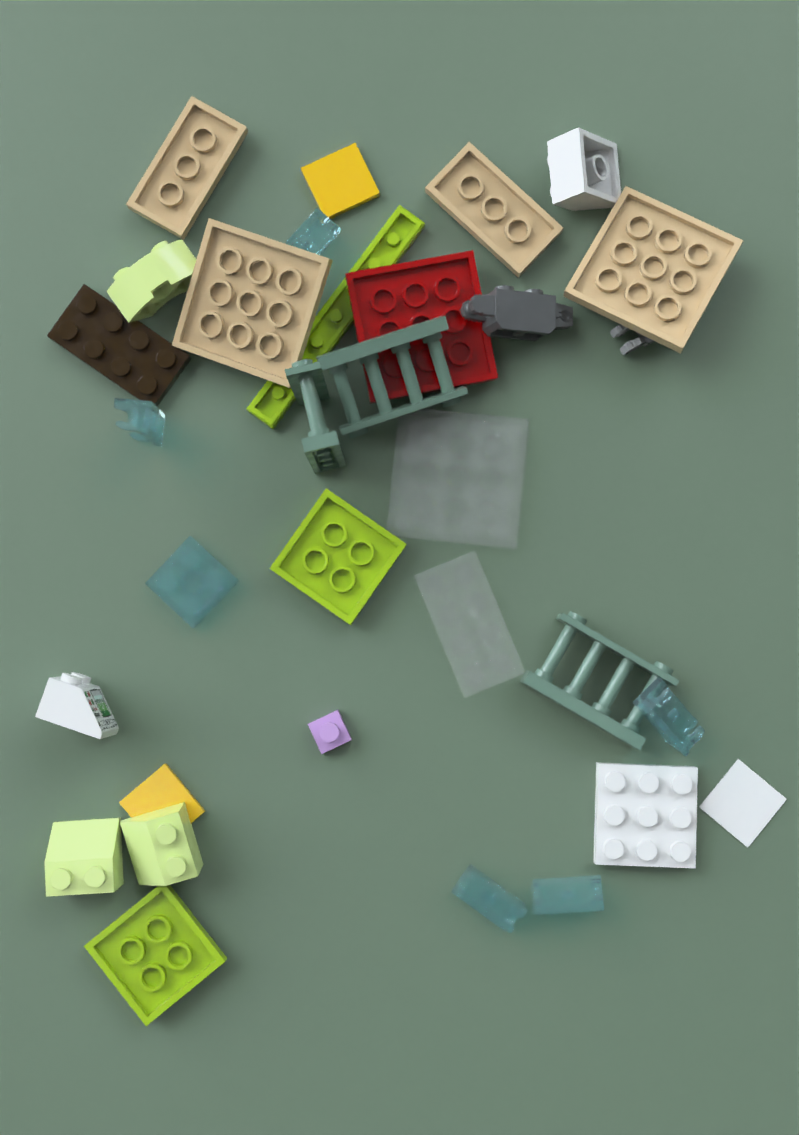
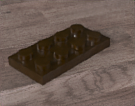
[47,284,192,411]

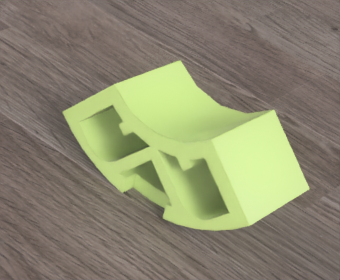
[107,239,196,323]

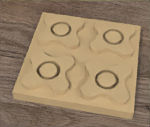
[564,186,743,354]
[172,218,333,388]

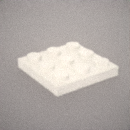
[593,762,698,869]

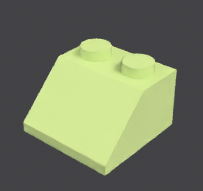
[120,802,204,886]
[45,818,124,897]

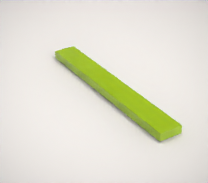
[246,205,425,430]

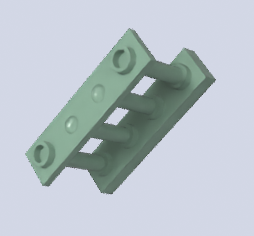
[316,316,469,438]
[285,359,346,474]
[520,611,680,750]

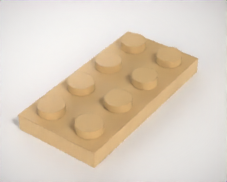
[126,96,248,240]
[425,142,563,278]

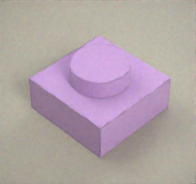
[308,710,352,754]

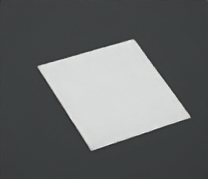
[699,759,787,848]

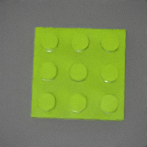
[269,488,407,625]
[84,885,227,1026]

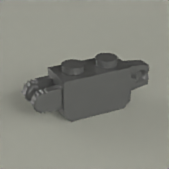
[459,285,573,342]

